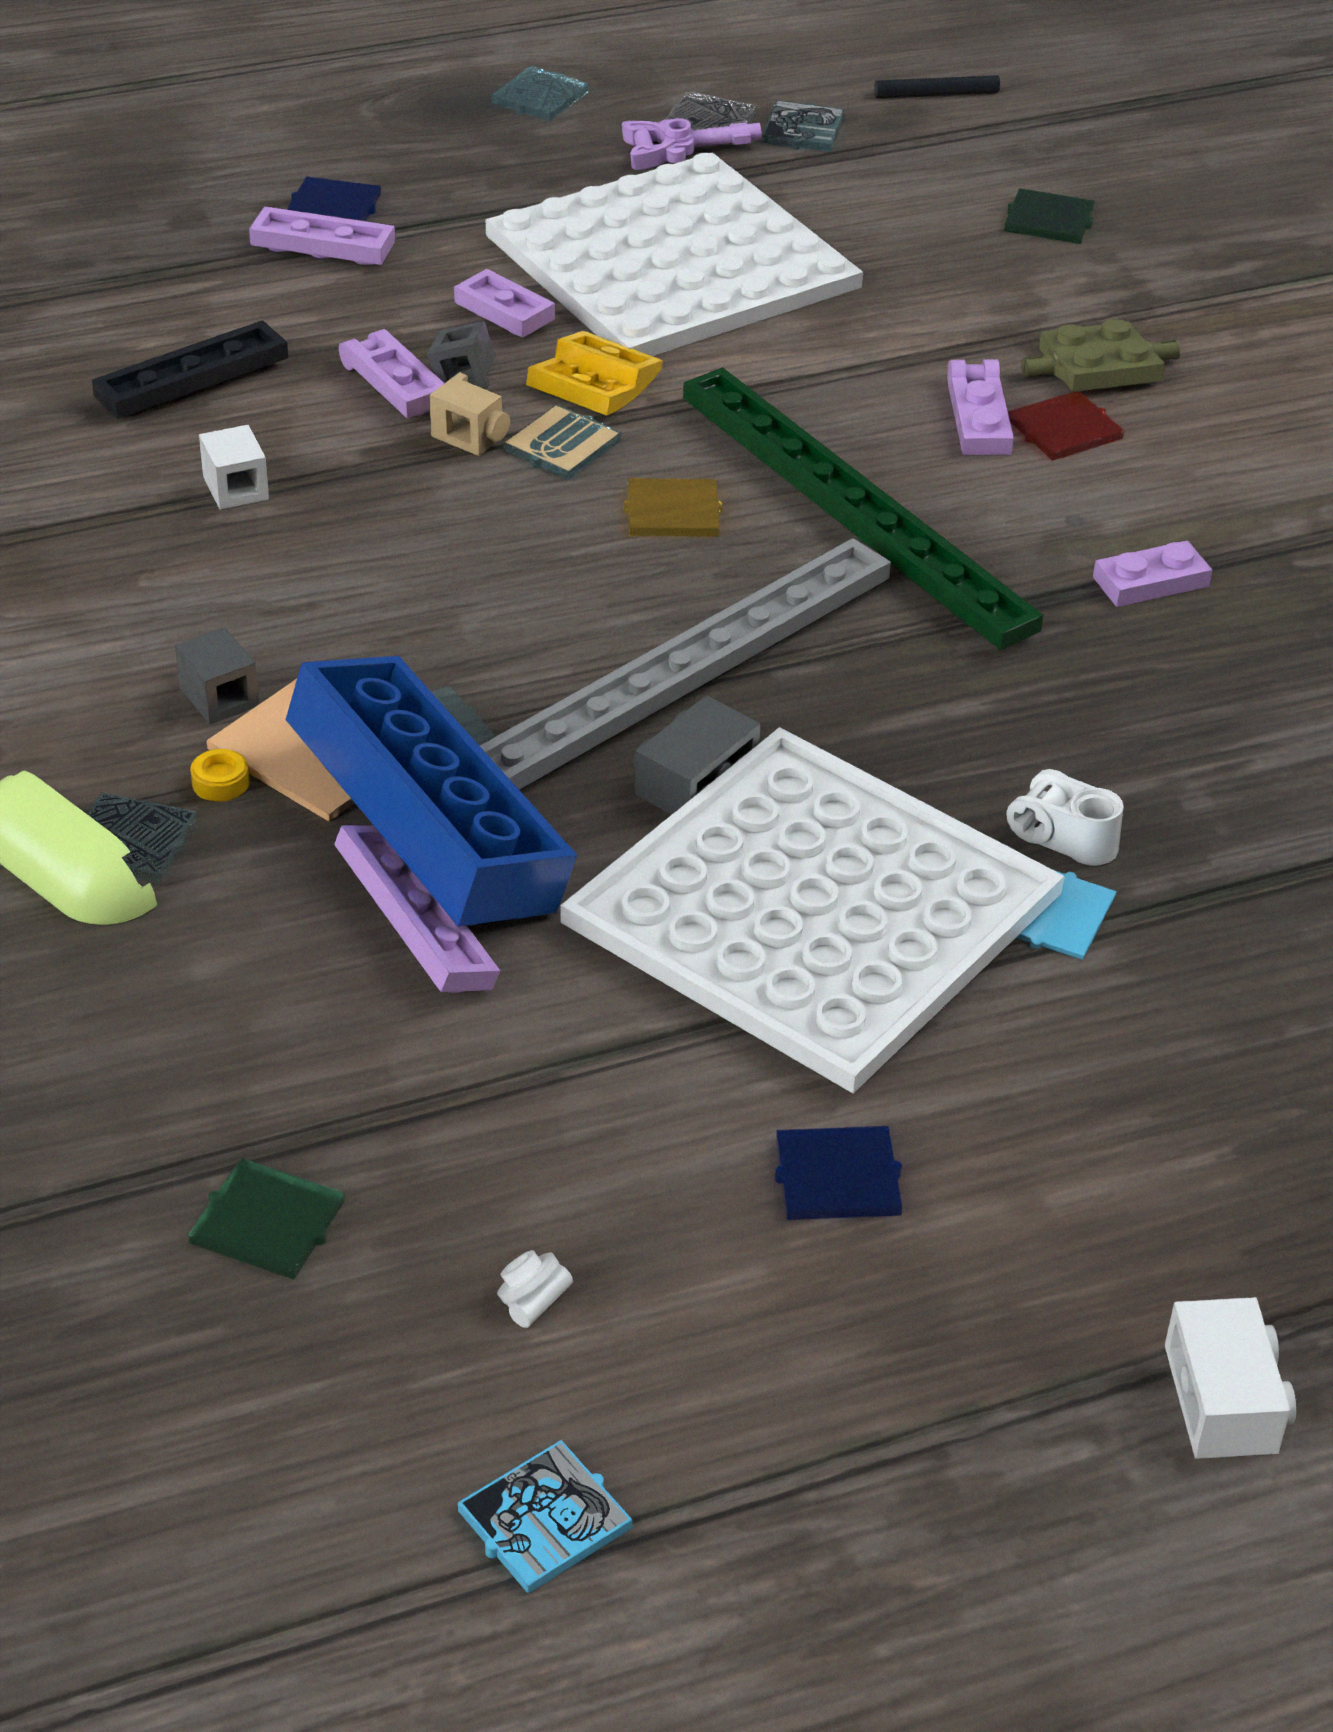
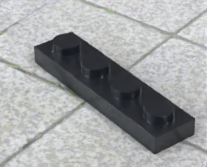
[92,320,288,419]

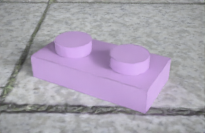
[454,269,555,338]
[1093,540,1213,607]

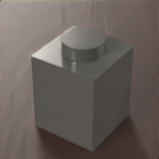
[175,627,259,725]

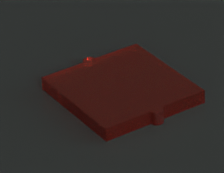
[1008,391,1124,461]

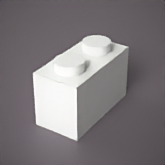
[1165,1297,1296,1459]

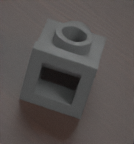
[427,321,496,389]

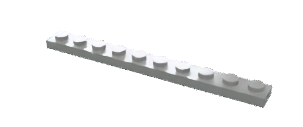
[480,538,891,790]

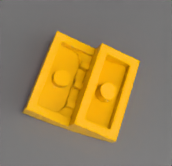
[526,331,663,416]

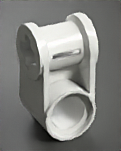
[1006,769,1124,866]

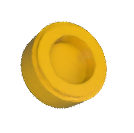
[190,749,250,802]

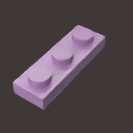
[249,206,395,265]

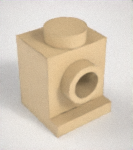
[430,372,510,456]

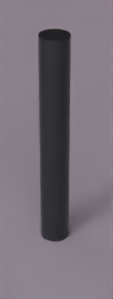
[874,75,1000,98]

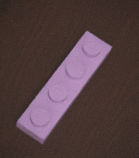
[334,825,500,993]

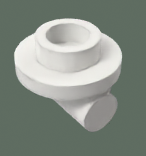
[497,1250,573,1328]

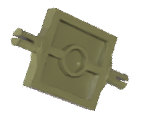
[1021,319,1180,392]

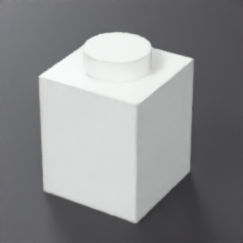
[199,425,269,510]

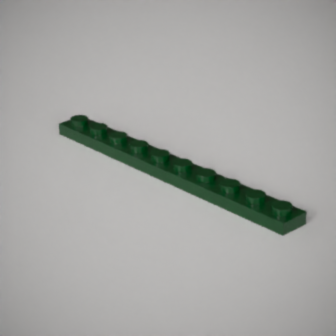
[683,367,1043,650]

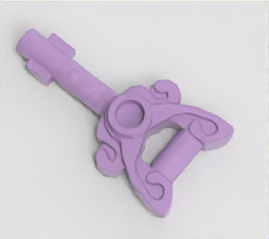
[622,118,762,170]

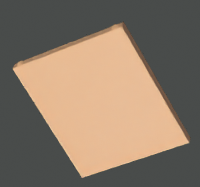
[207,679,354,822]

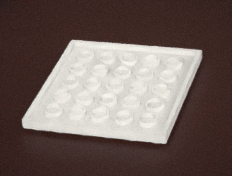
[486,153,863,356]
[561,727,1065,1094]

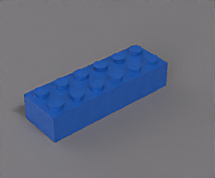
[285,656,577,926]

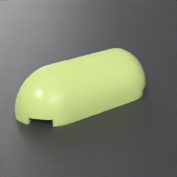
[0,770,158,925]

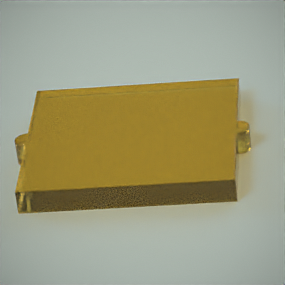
[623,478,723,537]

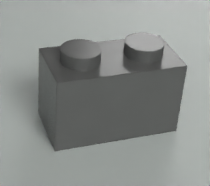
[633,695,760,815]

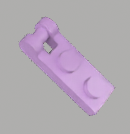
[338,329,445,418]
[948,359,1014,455]

